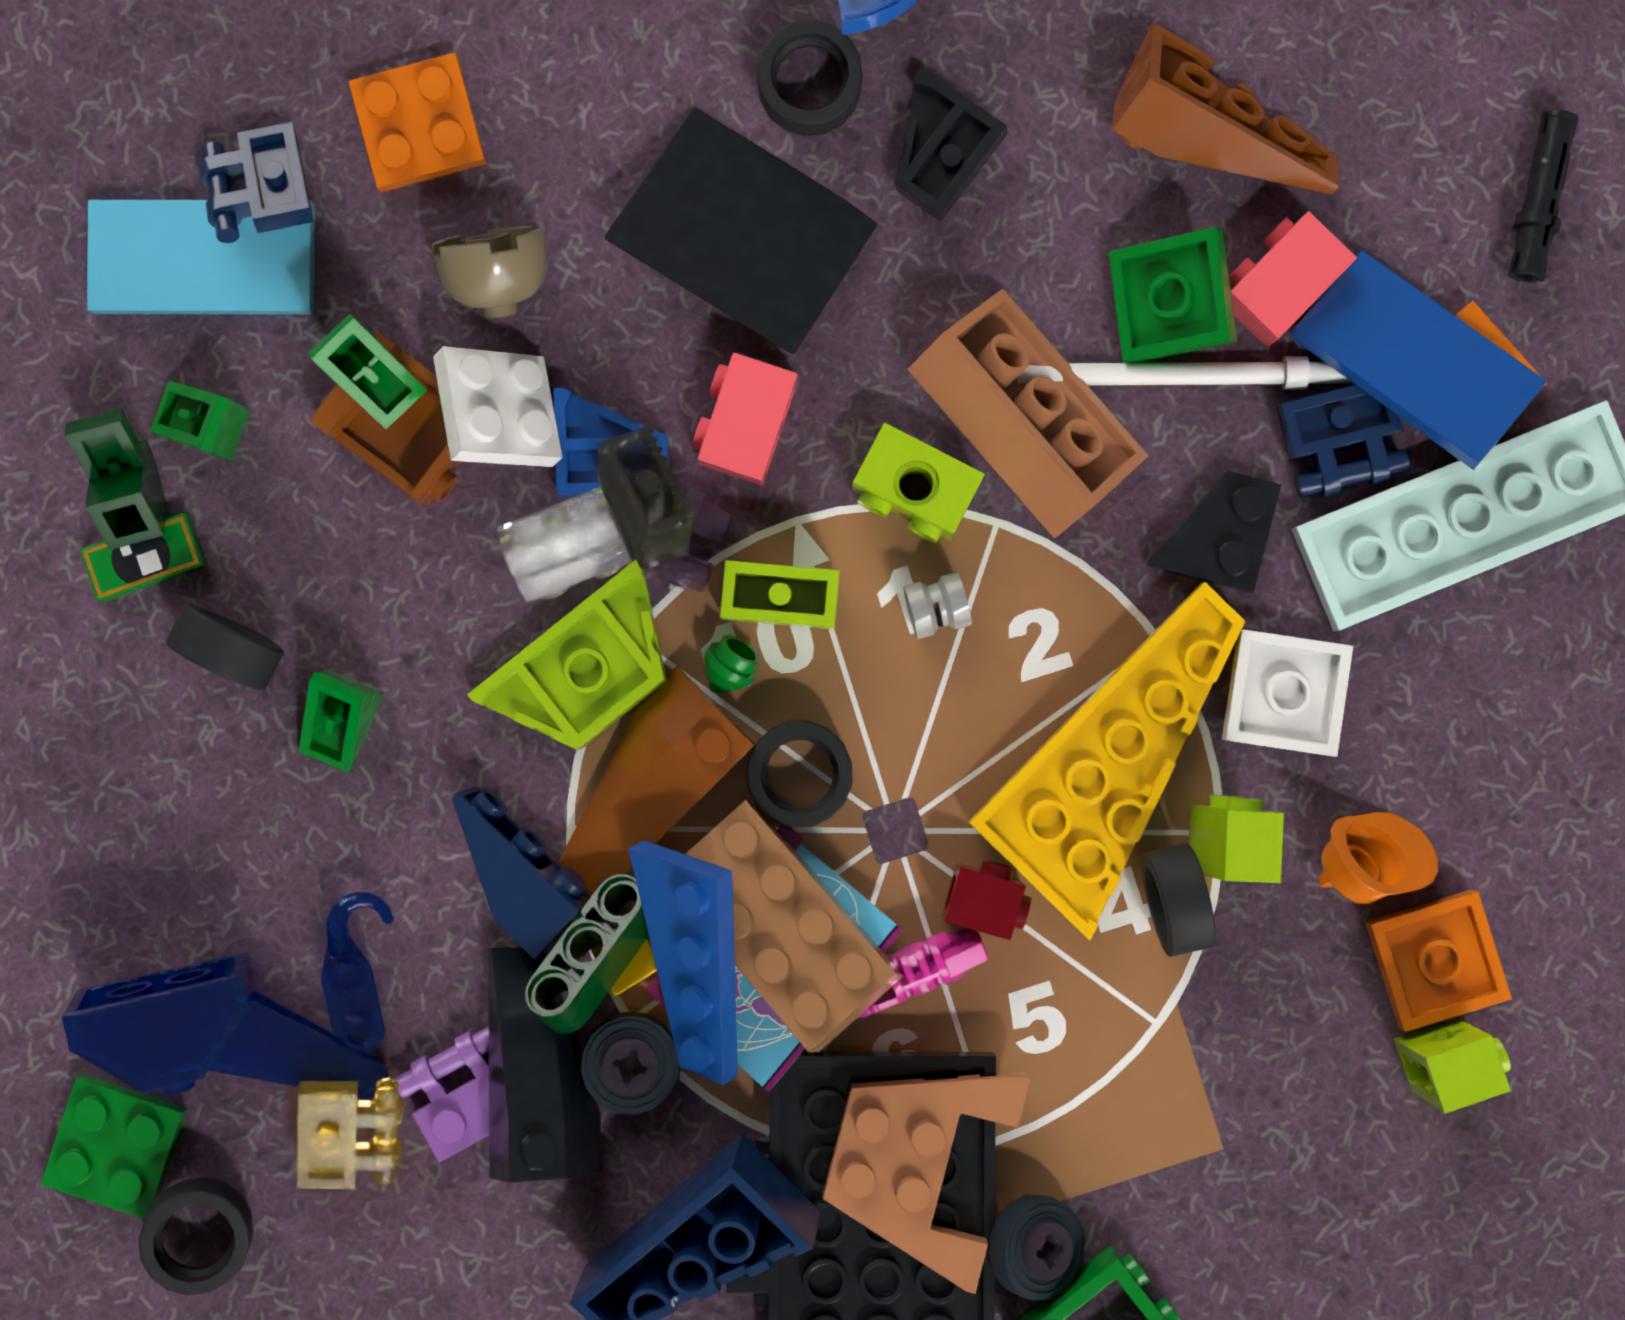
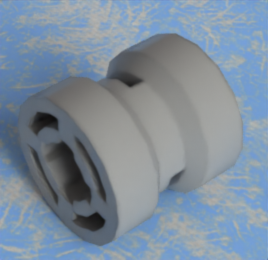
[903,572,972,639]

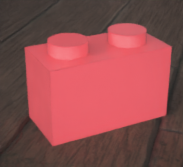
[1229,211,1357,347]
[692,352,798,486]

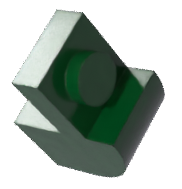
[65,408,166,550]

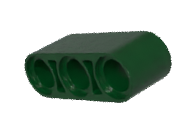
[525,874,649,1034]

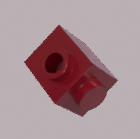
[941,860,1031,941]

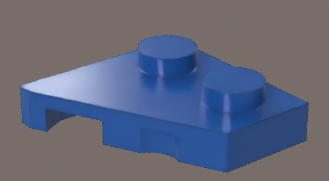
[554,387,670,498]

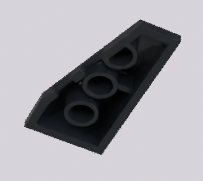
[488,947,601,1183]

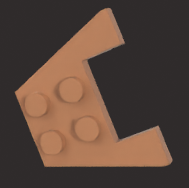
[823,1072,1031,1294]

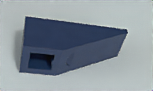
[452,786,591,959]

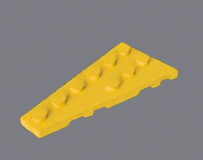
[968,582,1245,941]

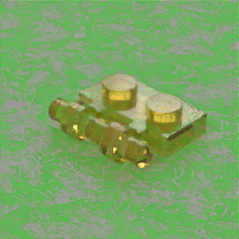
[297,1078,404,1189]

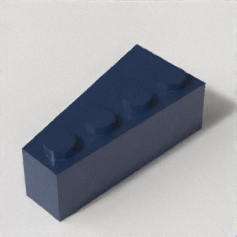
[570,1134,821,1320]

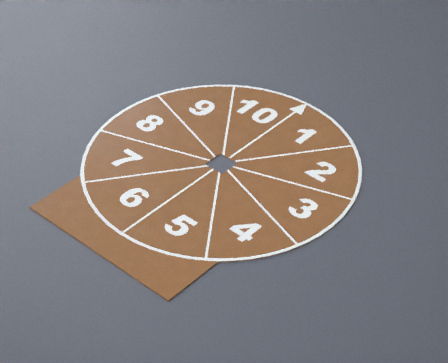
[566,504,1224,1221]

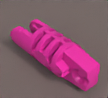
[859,929,988,1018]

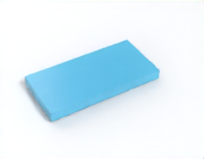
[87,200,315,315]

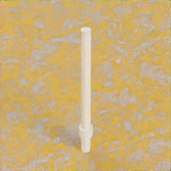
[1017,356,1352,390]

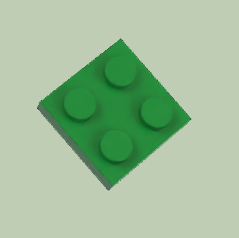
[1109,227,1237,363]
[40,1074,188,1219]

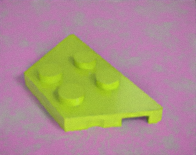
[467,560,667,750]

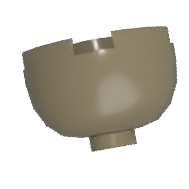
[431,226,547,318]

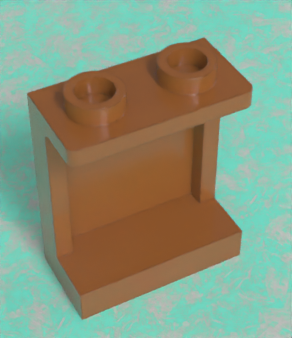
[309,331,462,507]

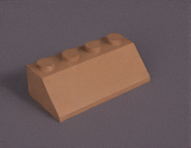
[907,289,1149,539]

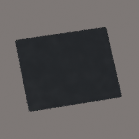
[605,108,878,354]

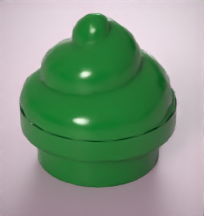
[704,635,760,693]

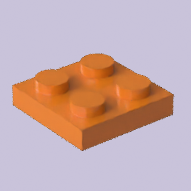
[348,52,487,192]
[1365,889,1512,1032]

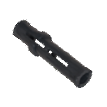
[1507,110,1579,283]

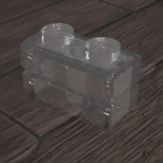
[497,486,632,602]

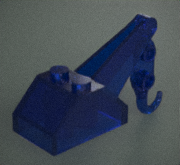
[62,892,394,1101]

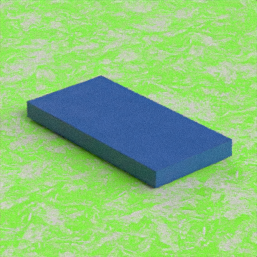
[1291,250,1547,470]

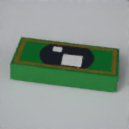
[79,512,208,603]

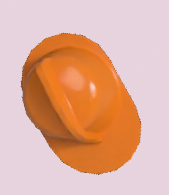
[1317,812,1438,904]

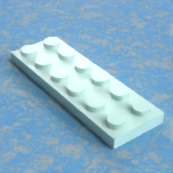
[1291,400,1625,631]

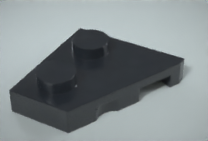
[895,68,1008,222]
[1147,471,1282,593]

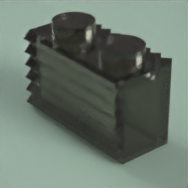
[596,427,696,569]

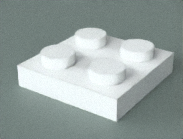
[433,346,563,467]
[1222,629,1353,757]

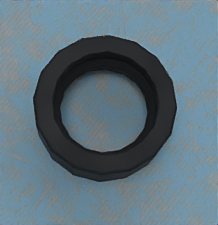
[756,20,863,136]
[166,603,284,690]
[747,721,853,827]
[1141,843,1216,957]
[139,1177,253,1296]

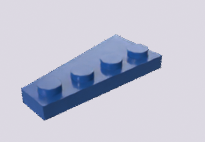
[628,840,738,1085]

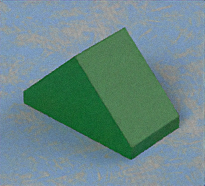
[307,314,427,429]
[150,380,250,461]
[298,672,384,773]

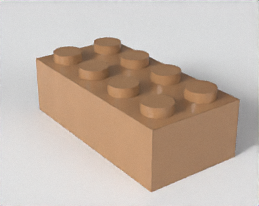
[685,800,903,1052]

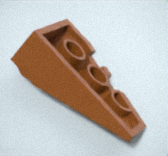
[1112,23,1340,195]
[558,666,755,896]

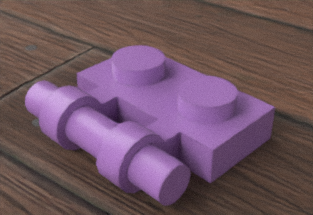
[394,1026,489,1163]

